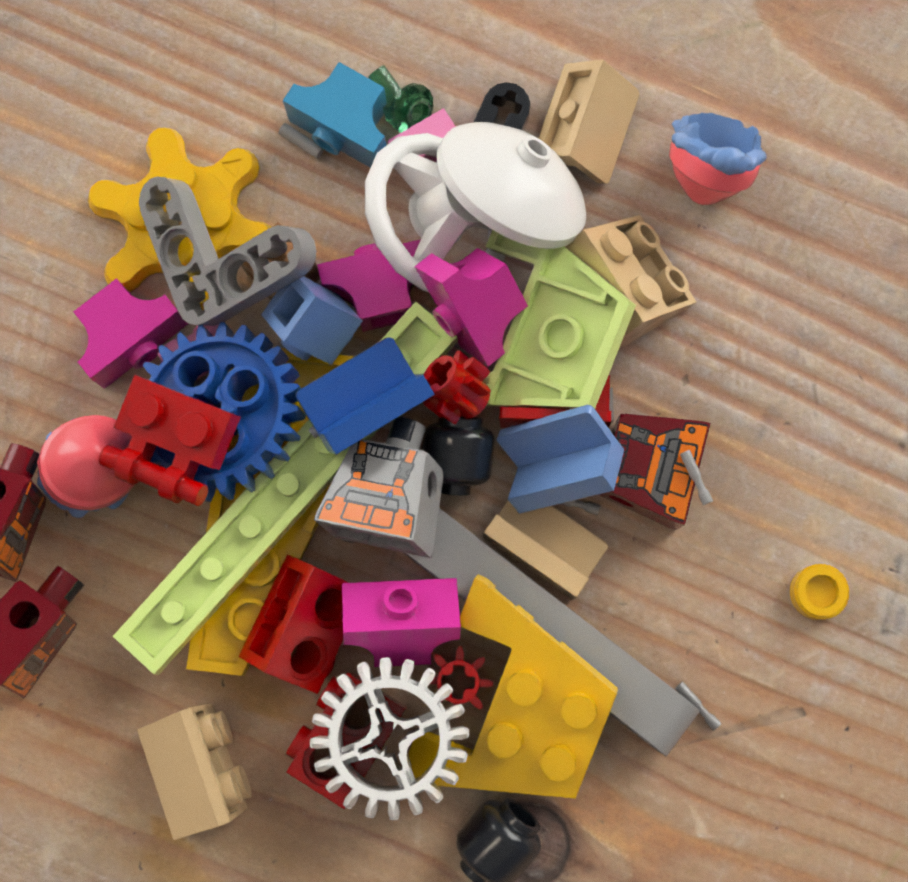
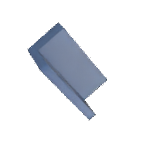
[497,405,624,514]

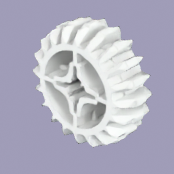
[310,657,469,820]

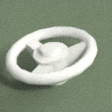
[365,133,505,292]

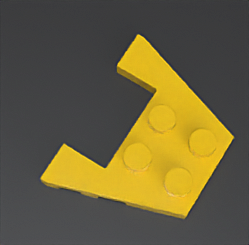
[408,574,618,799]

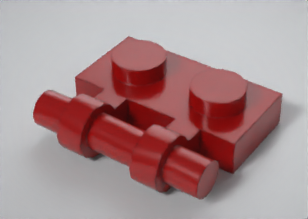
[99,375,241,506]

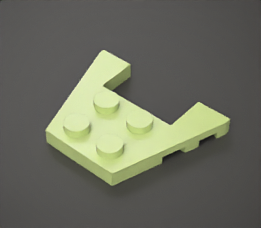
[446,230,636,409]

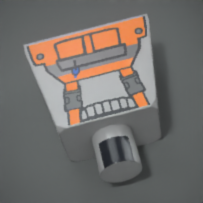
[314,417,443,558]

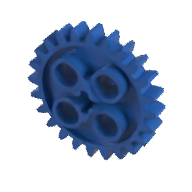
[143,322,306,502]

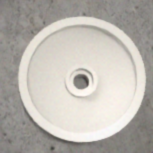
[437,122,586,249]

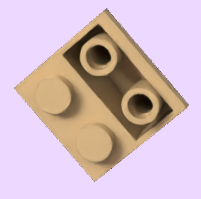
[565,215,697,348]
[137,703,252,840]

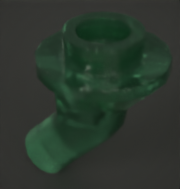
[368,65,434,133]

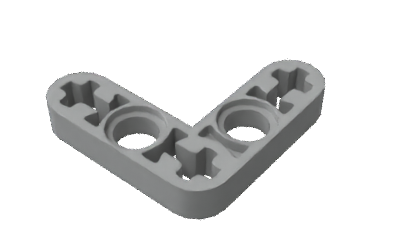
[139,176,317,326]

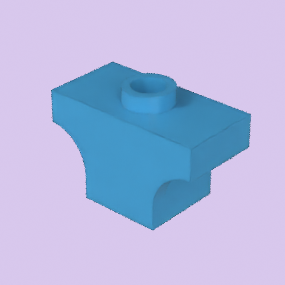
[283,62,387,168]

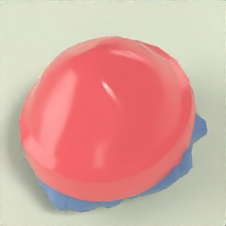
[669,113,767,205]
[37,415,134,518]

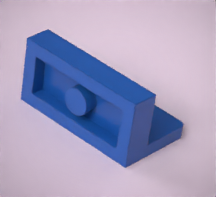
[295,337,435,455]

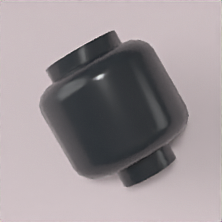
[422,417,495,496]
[456,798,541,882]

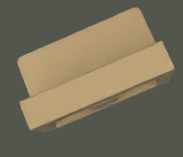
[538,59,639,184]
[483,501,608,600]

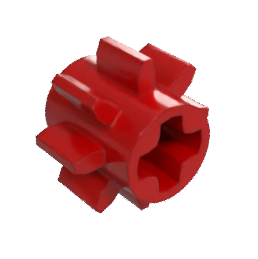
[423,350,491,424]
[430,646,493,718]

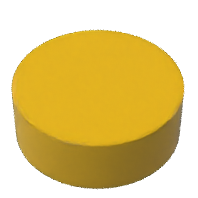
[790,564,849,620]

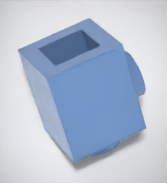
[261,276,363,365]

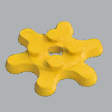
[88,128,271,310]

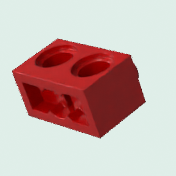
[238,554,349,694]
[286,672,407,810]

